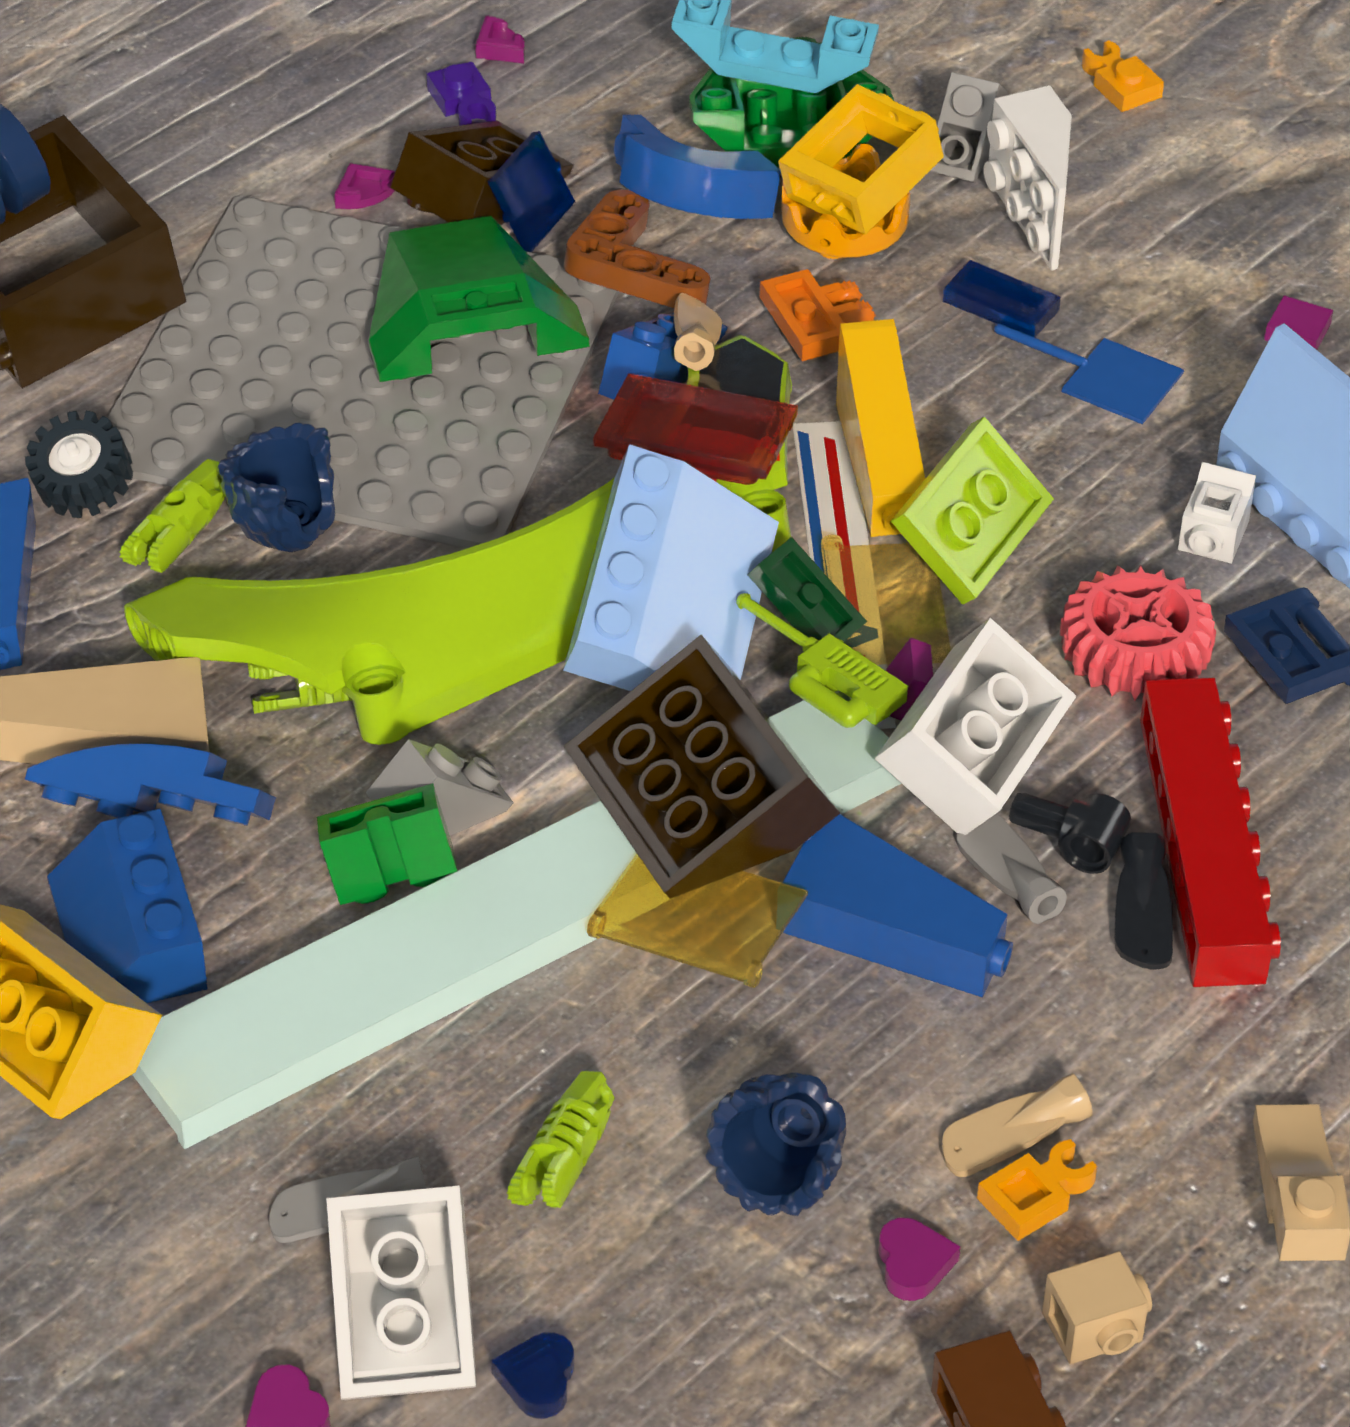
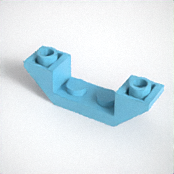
[672,0,879,93]

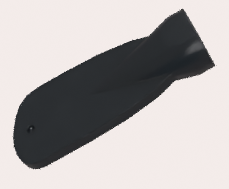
[1114,832,1173,970]

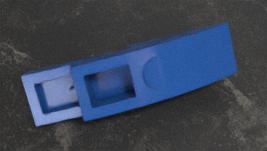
[25,744,276,826]

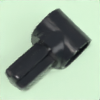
[1009,793,1131,874]

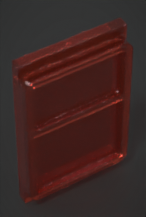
[593,373,798,485]

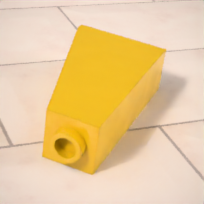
[836,319,925,537]

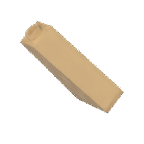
[0,657,209,764]

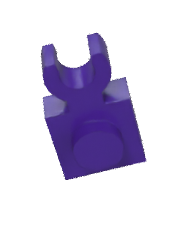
[426,61,496,125]

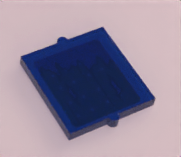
[488,131,575,252]

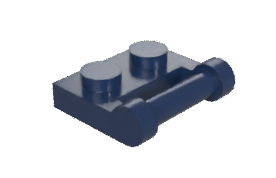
[1224,587,1350,704]

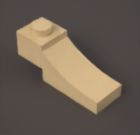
[1253,1104,1350,1261]

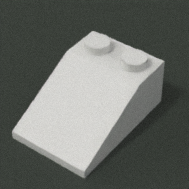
[326,1185,476,1400]

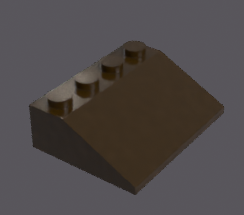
[564,634,840,899]

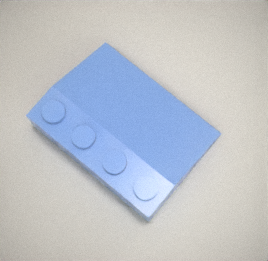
[1216,323,1350,589]
[563,444,779,691]

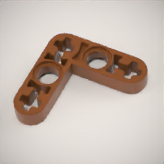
[564,190,711,308]

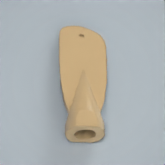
[674,293,722,371]
[942,1073,1093,1177]

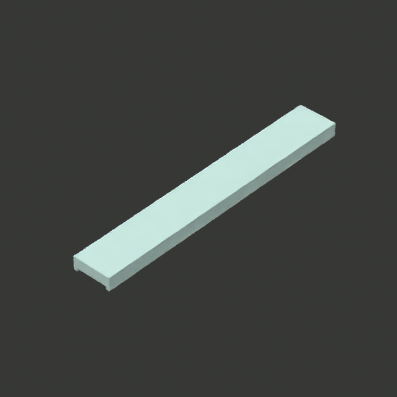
[132,691,902,1149]

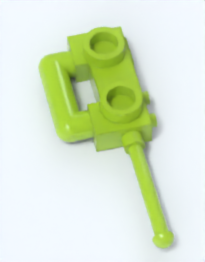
[736,593,908,728]

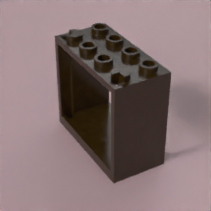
[0,115,187,389]

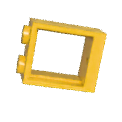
[778,84,944,235]

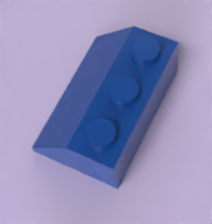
[47,809,208,1003]

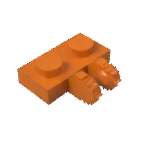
[760,269,876,361]

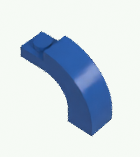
[614,114,781,219]

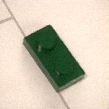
[748,537,867,642]

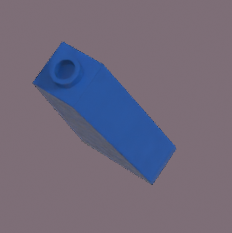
[0,478,36,670]
[776,814,1013,998]

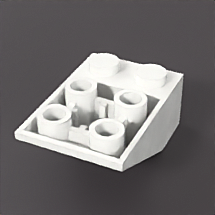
[984,85,1072,270]

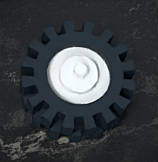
[25,411,133,518]

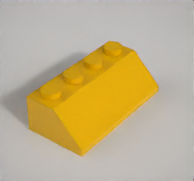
[0,904,162,1119]

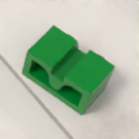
[317,783,458,905]

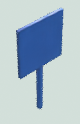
[994,324,1184,424]

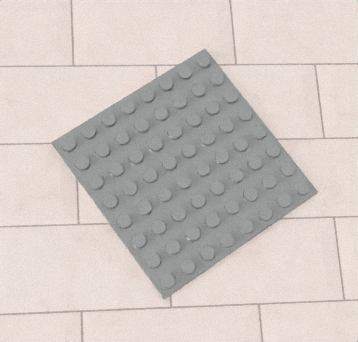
[107,196,620,548]

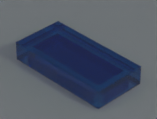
[943,260,1061,338]

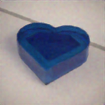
[491,1332,574,1419]

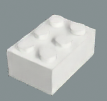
[875,618,1076,835]

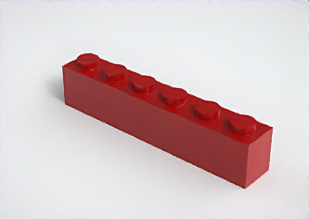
[1140,678,1281,987]

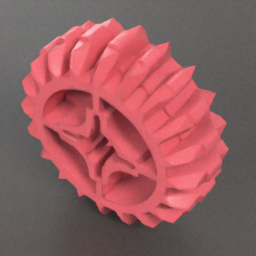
[1060,565,1216,701]

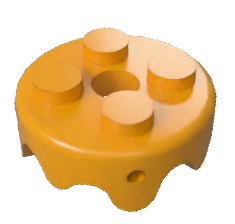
[781,144,910,259]

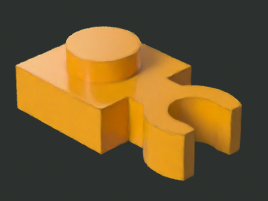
[1082,40,1164,112]
[977,1139,1097,1241]

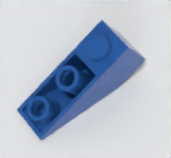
[598,312,728,411]

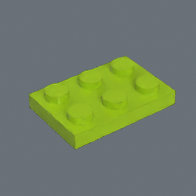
[891,416,1054,605]

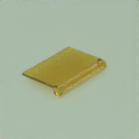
[821,535,951,665]
[587,854,808,988]

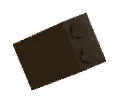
[390,121,574,225]

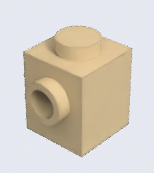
[1042,1251,1152,1365]

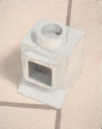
[1178,462,1256,564]

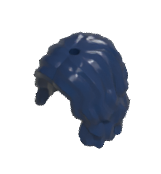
[218,423,335,553]
[706,1072,846,1216]

